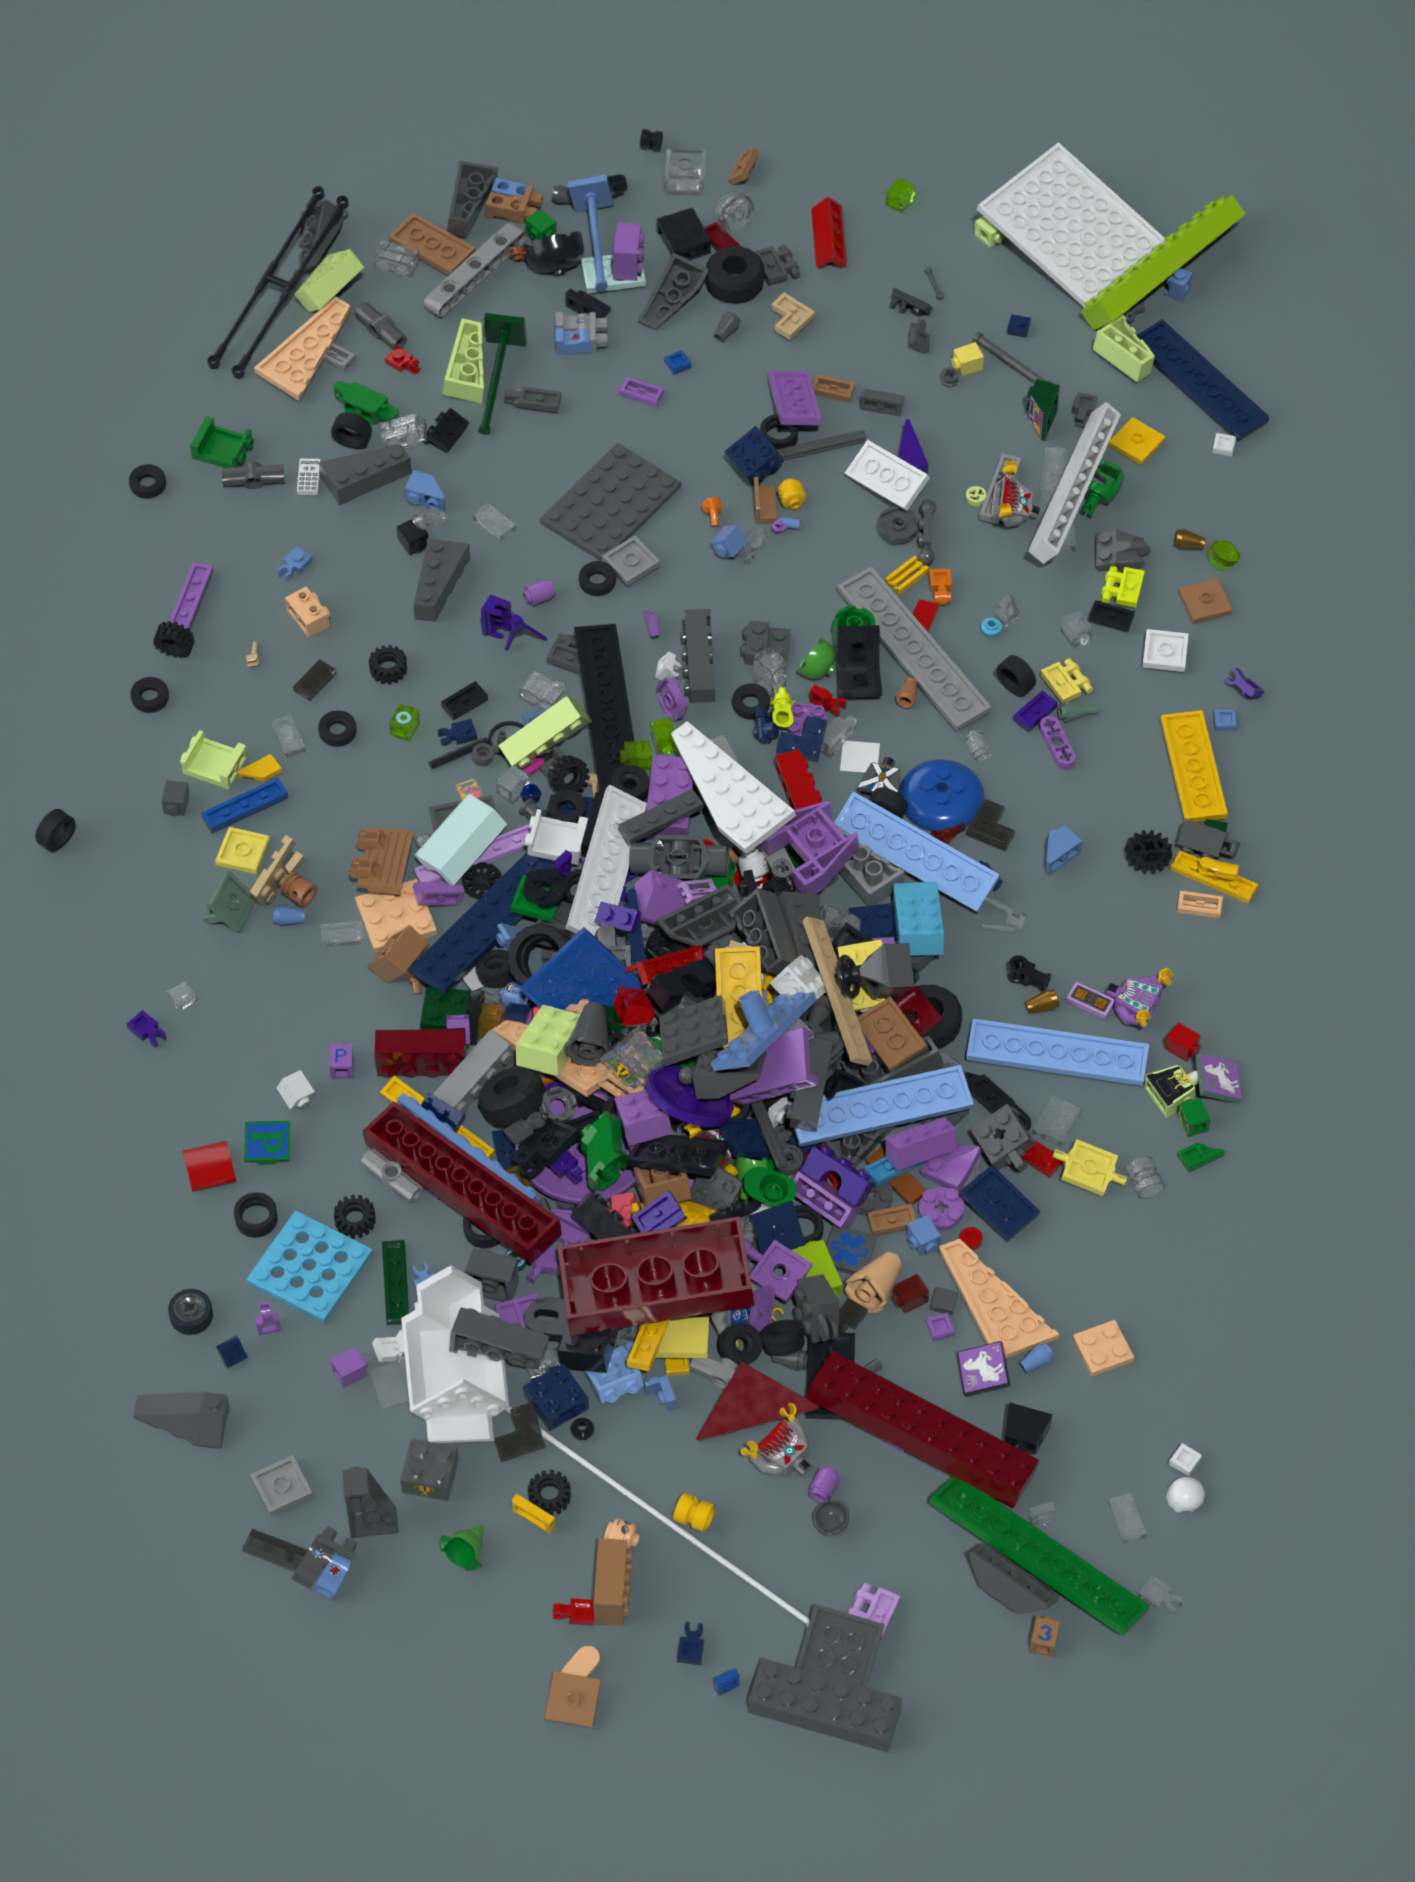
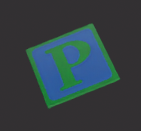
[244,1120,290,1165]

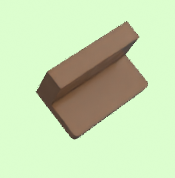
[754,477,777,524]

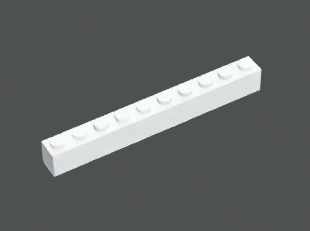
[1028,402,1121,564]

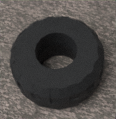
[705,246,765,303]
[908,984,962,1049]
[478,1066,546,1128]

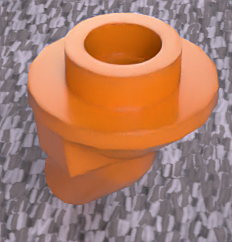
[702,497,722,526]

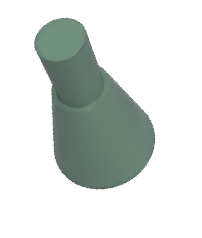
[1058,702,1098,723]

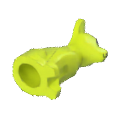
[770,686,796,727]

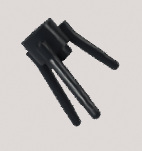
[588,174,627,199]

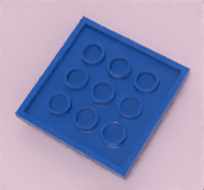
[520,927,645,1010]

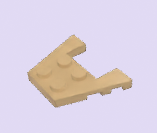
[250,835,306,907]

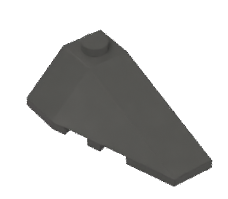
[638,253,708,330]

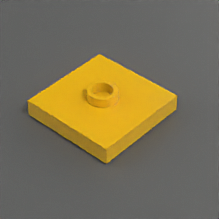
[1108,417,1166,466]

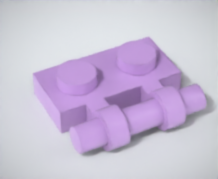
[847,1583,901,1640]

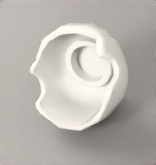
[1166,1477,1205,1513]

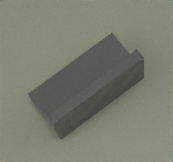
[860,389,905,417]

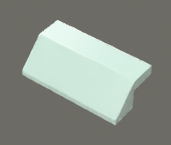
[414,794,507,885]

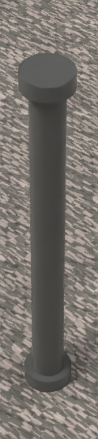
[973,332,1052,383]

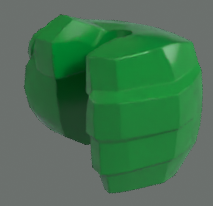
[1080,461,1124,518]

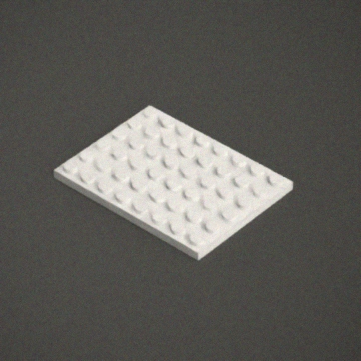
[976,142,1165,307]

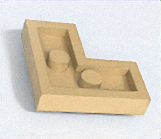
[772,293,815,340]

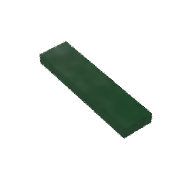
[382,1240,409,1325]

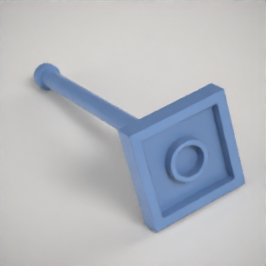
[568,175,614,290]

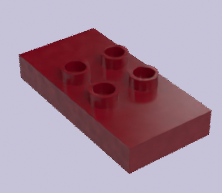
[557,1216,755,1336]

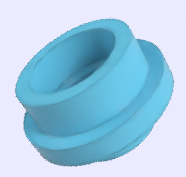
[981,618,1002,638]

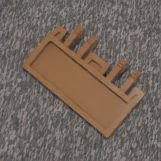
[348,827,414,895]

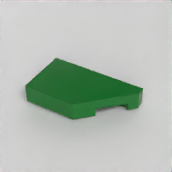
[1177,1143,1225,1173]

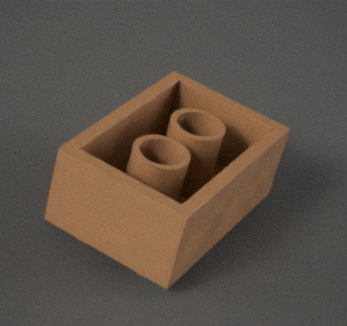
[593,1538,632,1626]

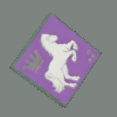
[1196,1053,1243,1104]

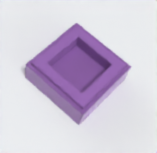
[925,1313,955,1342]

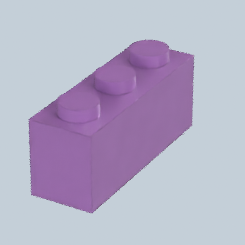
[886,1117,956,1171]
[793,1171,862,1228]

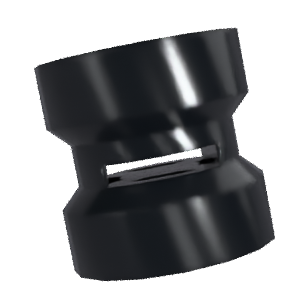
[640,129,663,151]

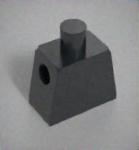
[1005,1402,1053,1455]

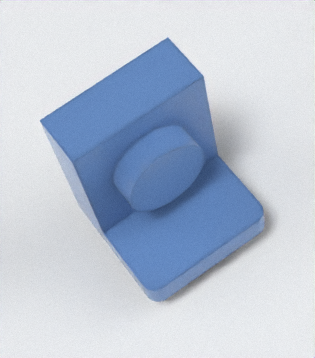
[645,1375,676,1412]

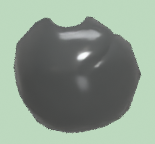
[813,1500,849,1536]

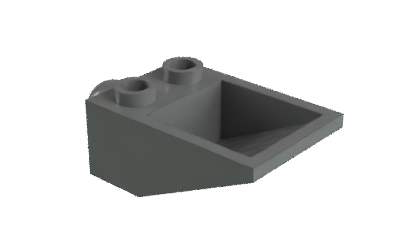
[678,1050,767,1099]

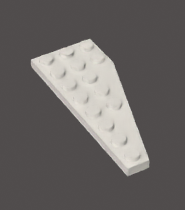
[671,721,796,854]

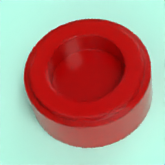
[960,1227,983,1250]

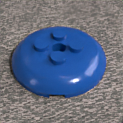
[899,759,984,833]

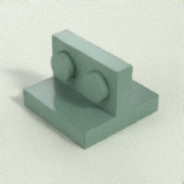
[203,871,255,932]

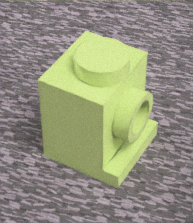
[974,216,1005,248]

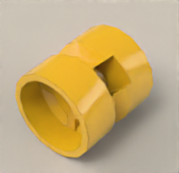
[673,1492,716,1533]

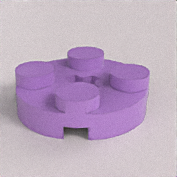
[657,677,689,721]
[919,1187,964,1231]

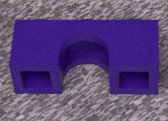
[800,1145,876,1206]

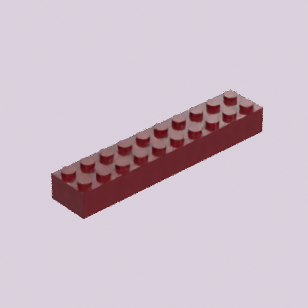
[363,1101,562,1264]
[807,1351,1040,1508]

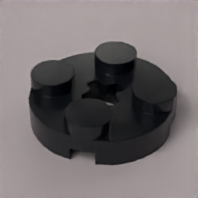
[523,868,568,908]

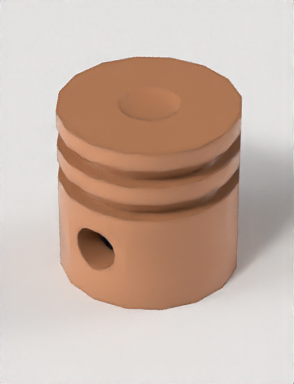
[280,872,317,907]

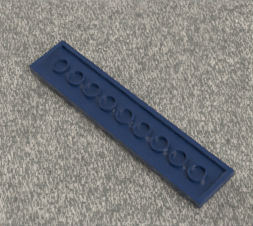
[410,851,575,994]

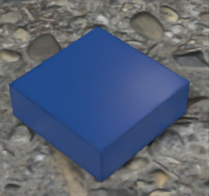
[664,350,691,375]
[714,1668,740,1696]

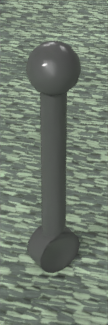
[924,267,944,300]

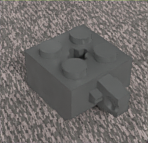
[970,1104,1036,1172]

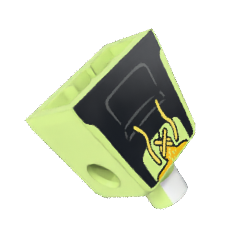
[1144,1065,1199,1119]

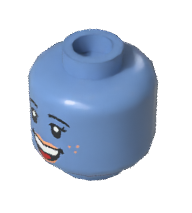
[500,981,533,1008]

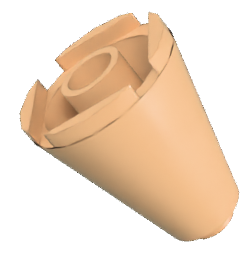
[845,1252,902,1313]

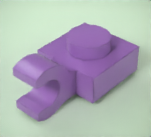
[255,1301,281,1336]

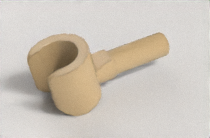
[245,641,259,667]
[586,773,598,799]

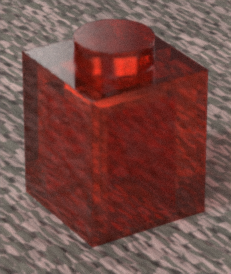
[892,1274,929,1314]

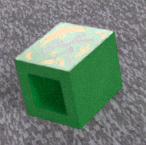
[1178,1098,1211,1137]

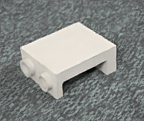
[524,809,588,865]

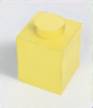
[951,342,984,377]

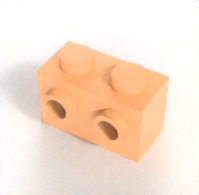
[285,586,330,638]

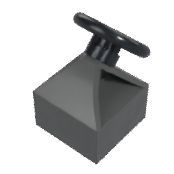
[837,943,914,999]

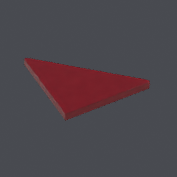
[696,1361,819,1442]

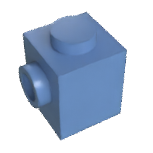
[710,525,748,558]
[907,1215,941,1256]

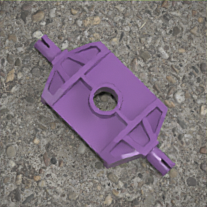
[526,1209,591,1283]

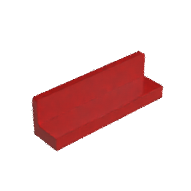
[811,197,847,269]
[625,945,707,985]

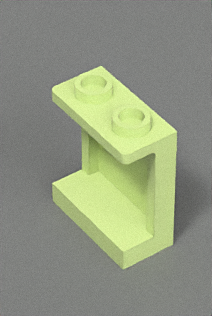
[180,730,248,790]

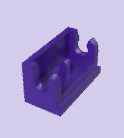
[481,594,512,639]

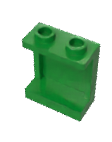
[190,416,254,468]

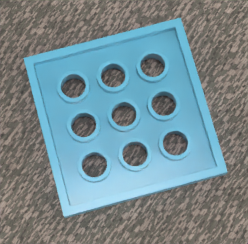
[246,1210,373,1324]

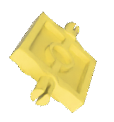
[1052,1139,1127,1196]

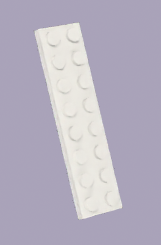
[565,785,647,936]

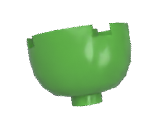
[797,637,836,680]

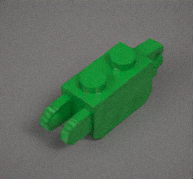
[334,381,399,425]

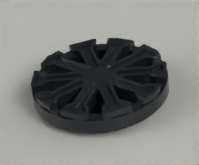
[462,862,502,899]

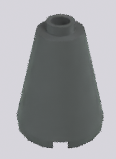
[565,1002,610,1067]

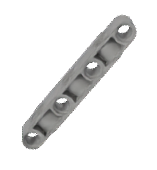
[424,222,528,317]

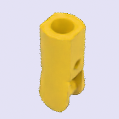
[1198,857,1239,881]

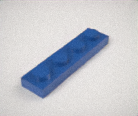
[201,777,288,833]

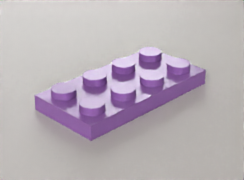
[768,371,822,426]

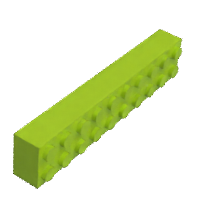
[1080,194,1246,330]

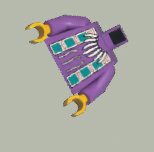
[1106,968,1174,1029]

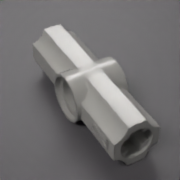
[361,1149,424,1203]
[689,1354,738,1389]

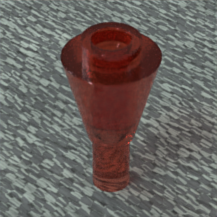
[930,823,966,845]

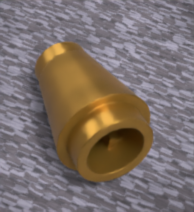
[1174,528,1205,550]
[1025,989,1060,1014]

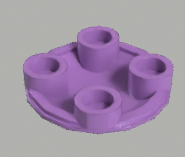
[786,702,827,736]

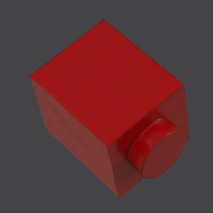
[1165,1022,1201,1062]

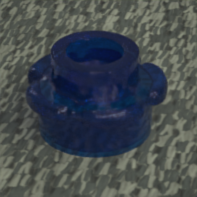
[520,784,542,803]

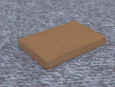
[857,996,928,1072]

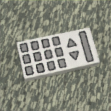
[297,459,321,495]

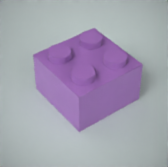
[613,222,645,281]
[614,1089,672,1146]

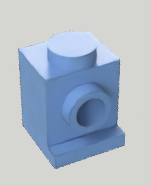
[1164,268,1193,302]

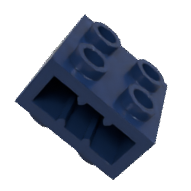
[724,426,784,487]
[524,1363,589,1432]

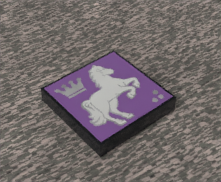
[957,1341,1011,1397]

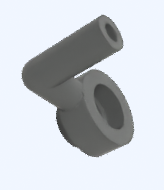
[472,730,507,765]

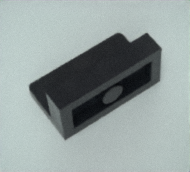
[565,289,611,318]

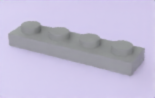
[979,453,1022,524]

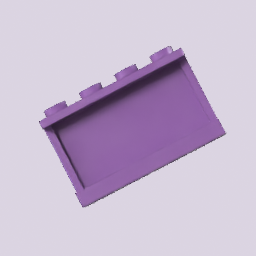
[730,1027,819,1105]

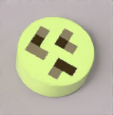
[966,486,986,507]

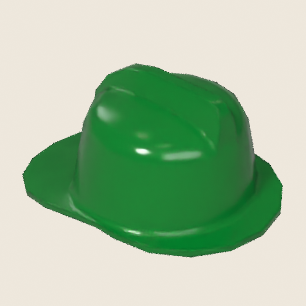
[743,1166,796,1207]

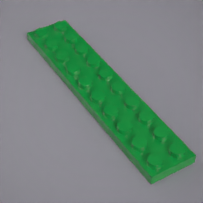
[929,1477,1150,1636]

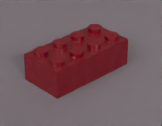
[375,1029,467,1078]

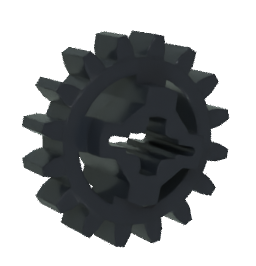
[1125,830,1173,874]

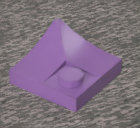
[920,1143,981,1192]

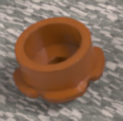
[509,247,526,262]

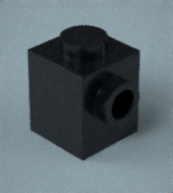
[396,518,429,556]

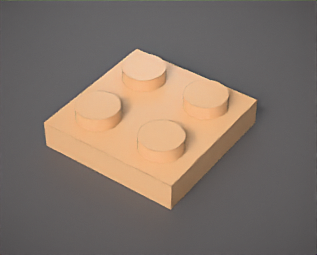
[1072,1320,1134,1377]

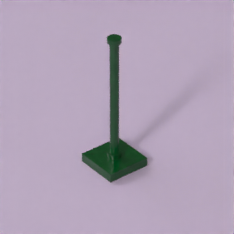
[478,313,527,435]

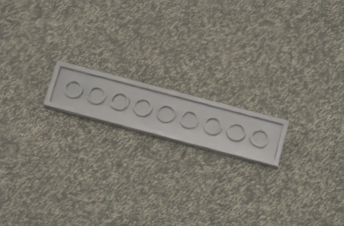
[837,566,992,731]

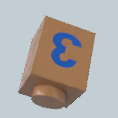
[1030,1616,1060,1657]

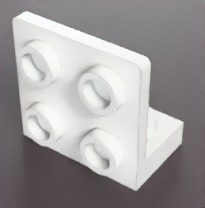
[770,955,827,1000]

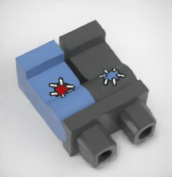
[292,1526,357,1601]

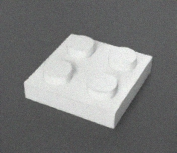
[1142,629,1189,672]

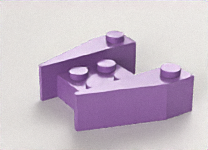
[760,801,859,894]

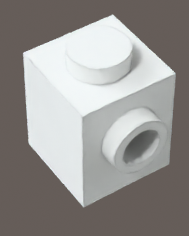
[276,1070,315,1110]

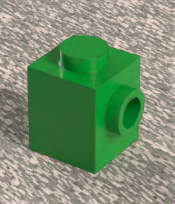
[525,209,557,240]

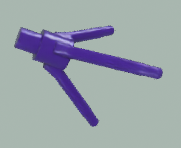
[505,612,547,651]

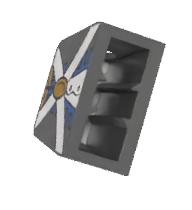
[857,757,900,800]

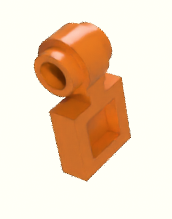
[929,569,952,605]

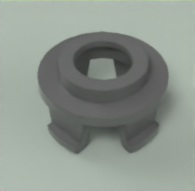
[540,1086,577,1123]

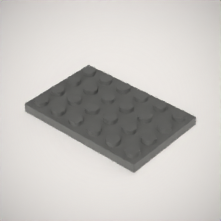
[540,443,681,562]

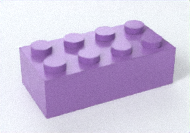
[645,755,695,840]

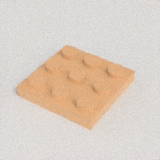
[355,879,437,953]

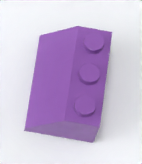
[635,870,702,925]

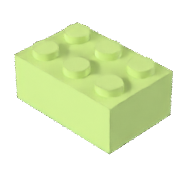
[516,1005,580,1076]

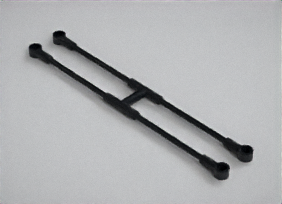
[207,186,349,379]

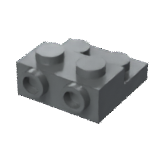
[741,621,791,668]

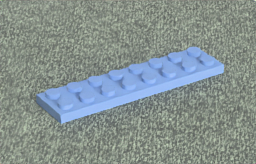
[834,791,1000,913]
[966,1018,1149,1086]
[787,1065,974,1147]

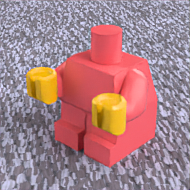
[611,1192,640,1227]

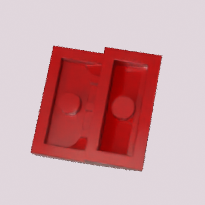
[183,1141,236,1191]

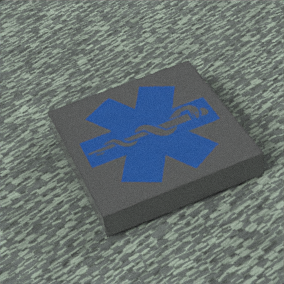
[826,1224,877,1274]

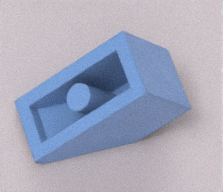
[1046,824,1082,876]

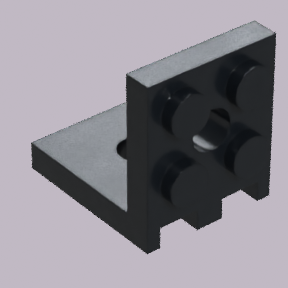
[837,625,882,698]

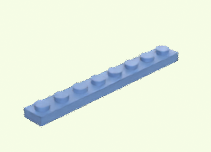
[397,1093,537,1203]

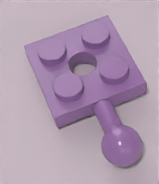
[744,1238,813,1303]

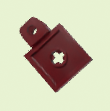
[894,985,943,1037]

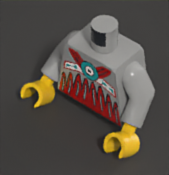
[991,461,1039,527]
[741,1403,812,1477]

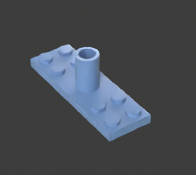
[711,990,817,1071]

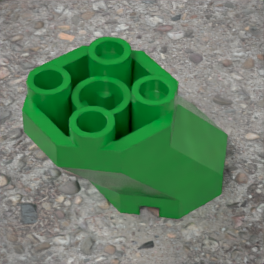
[581,1111,629,1191]

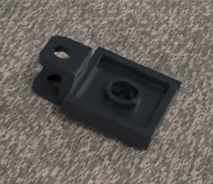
[511,1117,581,1179]

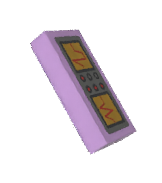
[1066,982,1115,1020]

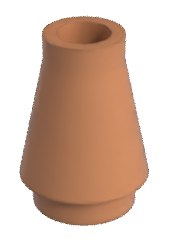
[896,677,917,708]

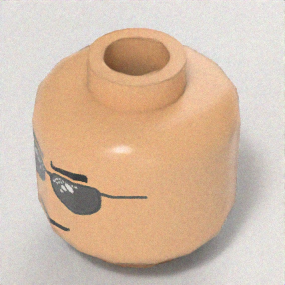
[603,1518,640,1549]

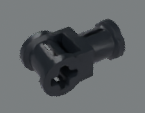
[1007,955,1052,991]

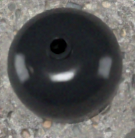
[523,232,584,276]

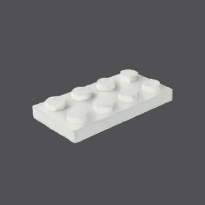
[844,440,930,511]

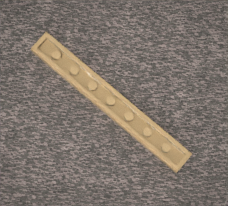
[802,916,872,1066]

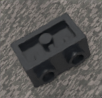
[423,407,469,453]

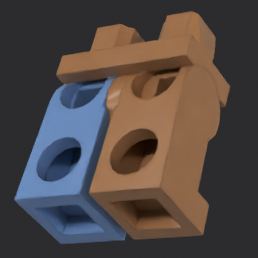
[485,177,543,225]

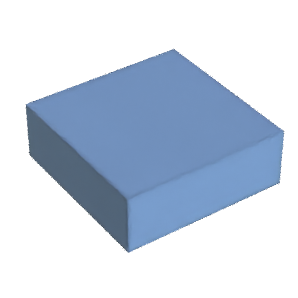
[1214,709,1237,731]

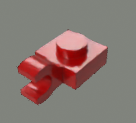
[385,346,420,375]
[810,684,847,716]
[553,1598,594,1626]

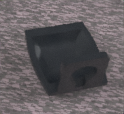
[824,1069,867,1100]

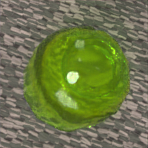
[1208,540,1240,570]

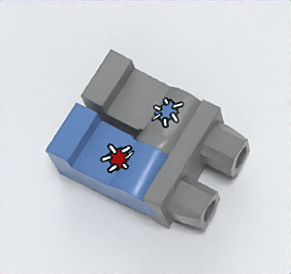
[555,312,608,355]

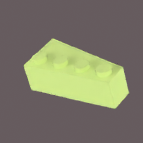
[443,318,484,404]
[498,696,592,768]

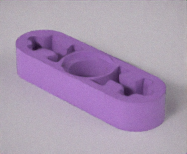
[1040,716,1076,770]

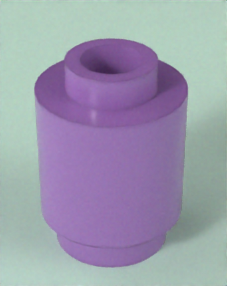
[523,580,555,606]
[809,1467,840,1503]

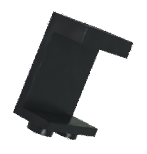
[656,208,711,260]

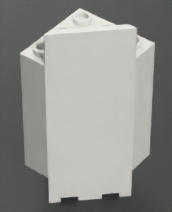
[401,1265,509,1444]

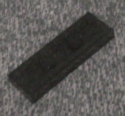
[242,1529,308,1572]

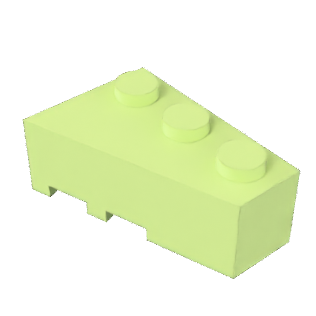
[294,249,364,312]
[1093,315,1155,382]

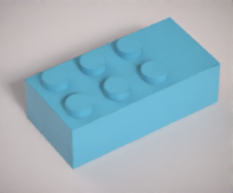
[893,882,944,956]

